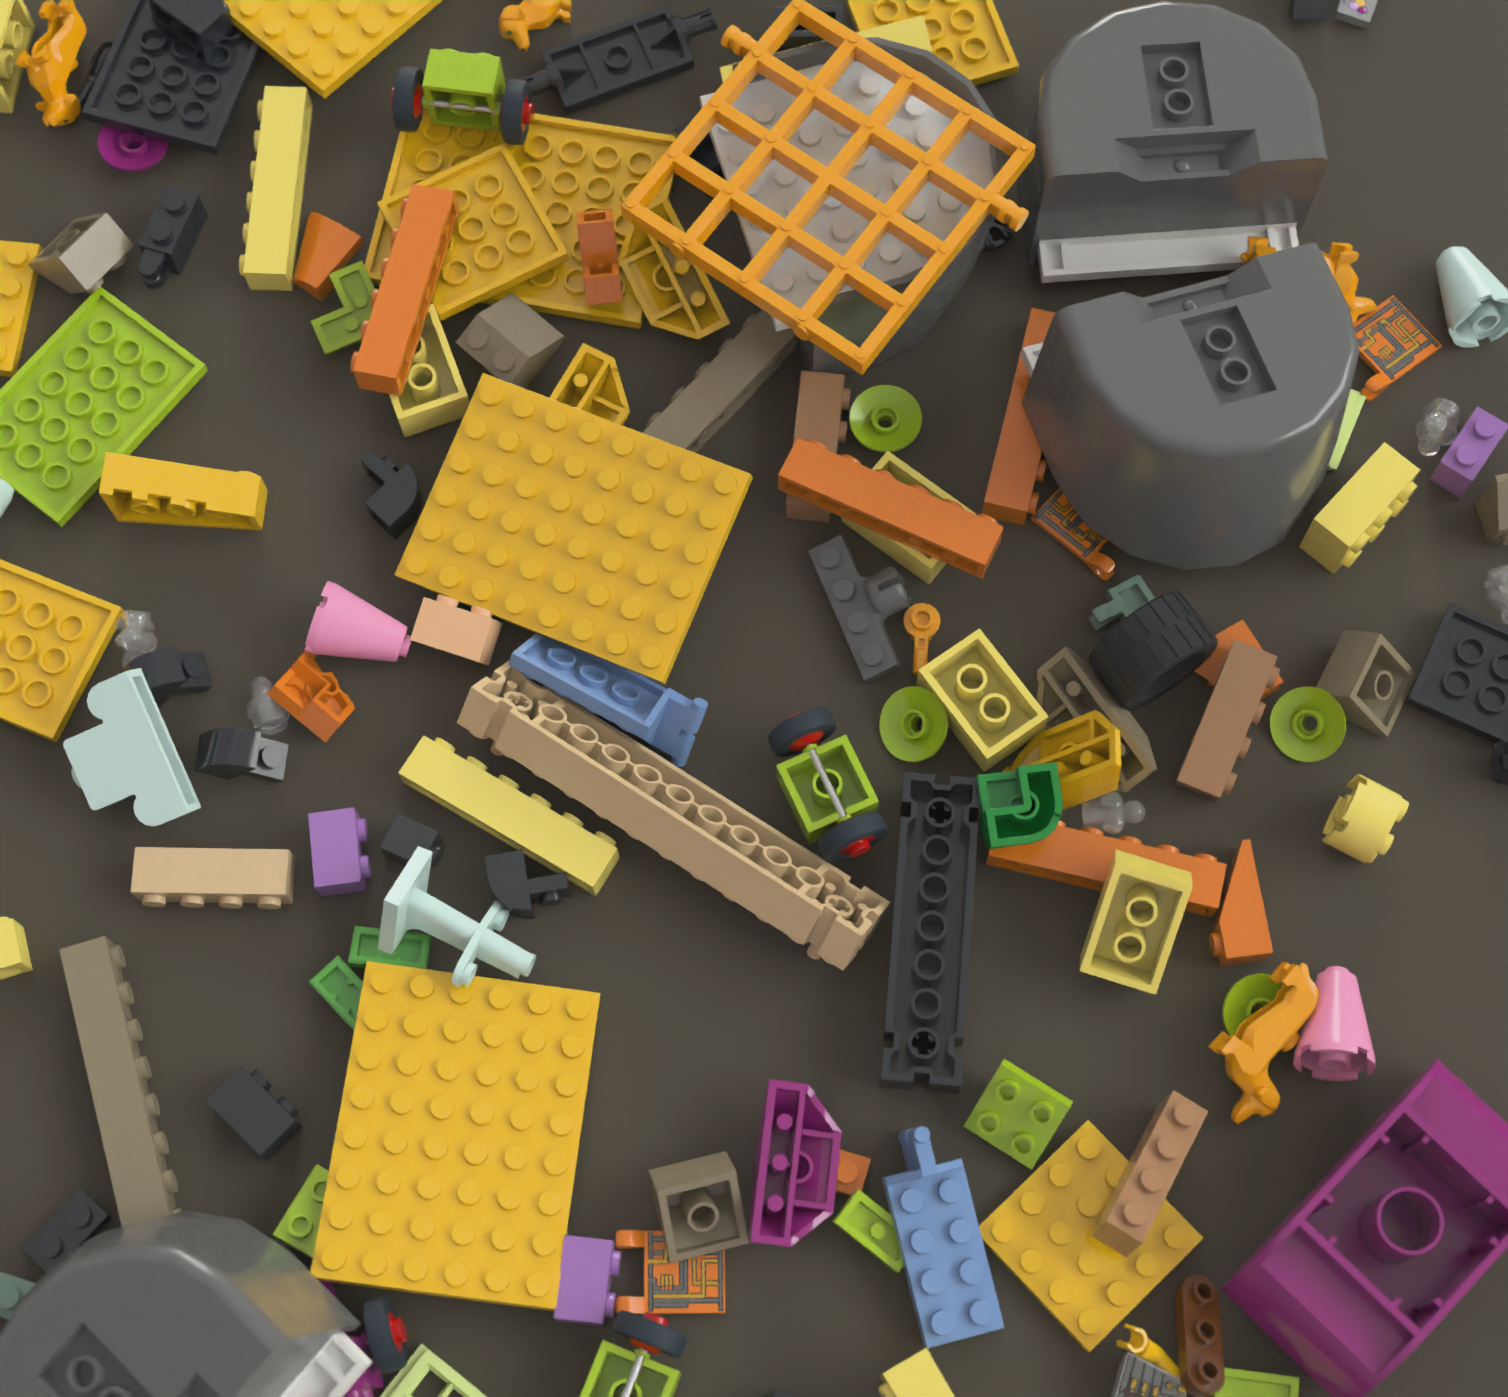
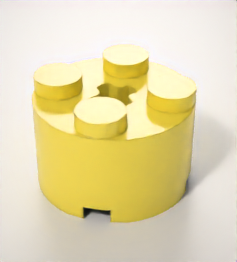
[1322,773,1409,864]

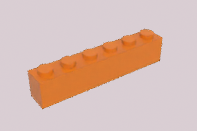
[350,184,459,396]
[982,308,1056,526]
[778,437,1004,579]
[985,820,1227,917]

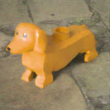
[16,0,86,129]
[498,0,572,52]
[1240,236,1377,324]
[1208,962,1319,1125]

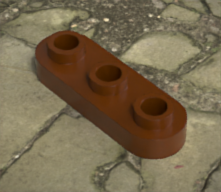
[1175,1274,1225,1397]

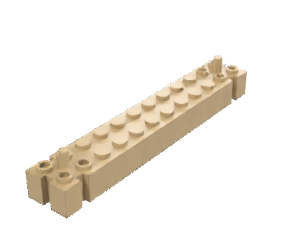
[457,661,891,971]

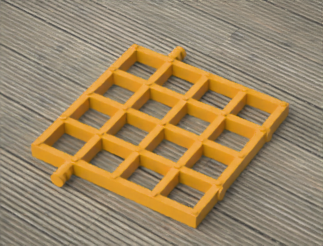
[620,0,1036,375]

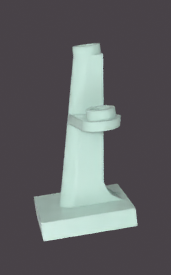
[378,846,536,987]

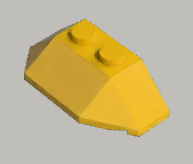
[618,193,730,340]
[549,343,630,425]
[1002,710,1121,810]

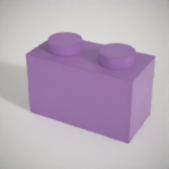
[1429,406,1508,498]
[308,807,372,897]
[554,1235,621,1327]

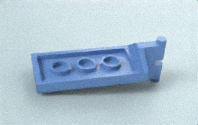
[508,633,708,767]
[882,1126,1005,1348]

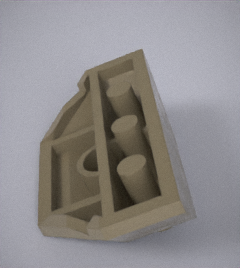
[1037,647,1157,792]

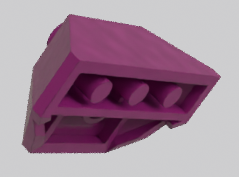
[749,1079,842,1248]

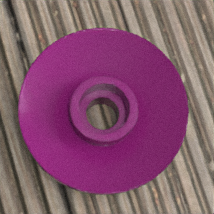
[98,126,169,172]

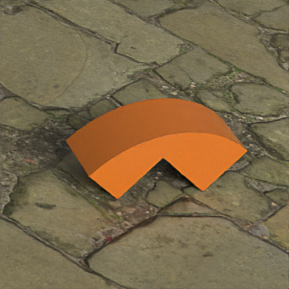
[577,209,623,306]

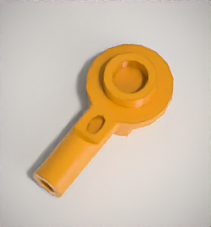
[903,603,941,676]

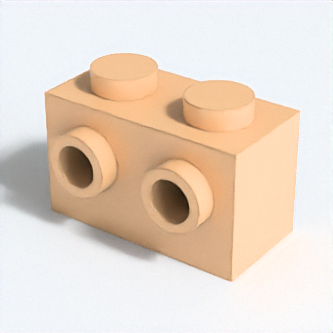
[410,594,503,666]

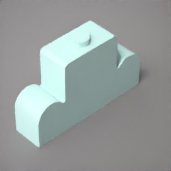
[63,668,202,826]

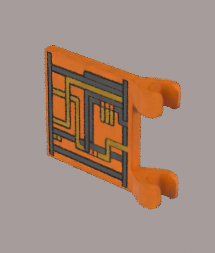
[1353,295,1442,401]
[1031,488,1115,581]
[615,1230,725,1315]

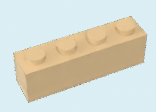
[130,847,296,909]

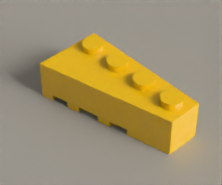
[99,452,268,531]

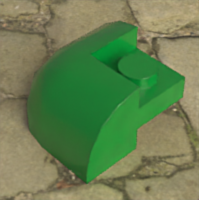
[975,762,1063,850]

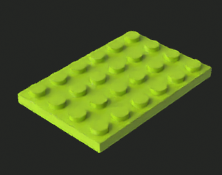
[0,286,208,528]

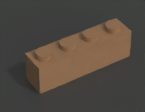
[786,370,851,523]
[1174,639,1280,801]
[1091,1090,1208,1258]

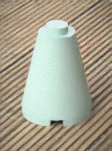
[1435,247,1508,348]

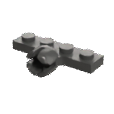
[808,534,911,683]

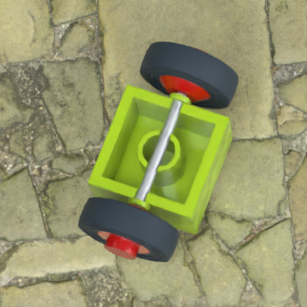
[391,48,534,145]
[768,707,888,862]
[580,1310,687,1397]

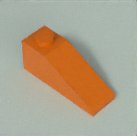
[1209,839,1273,967]

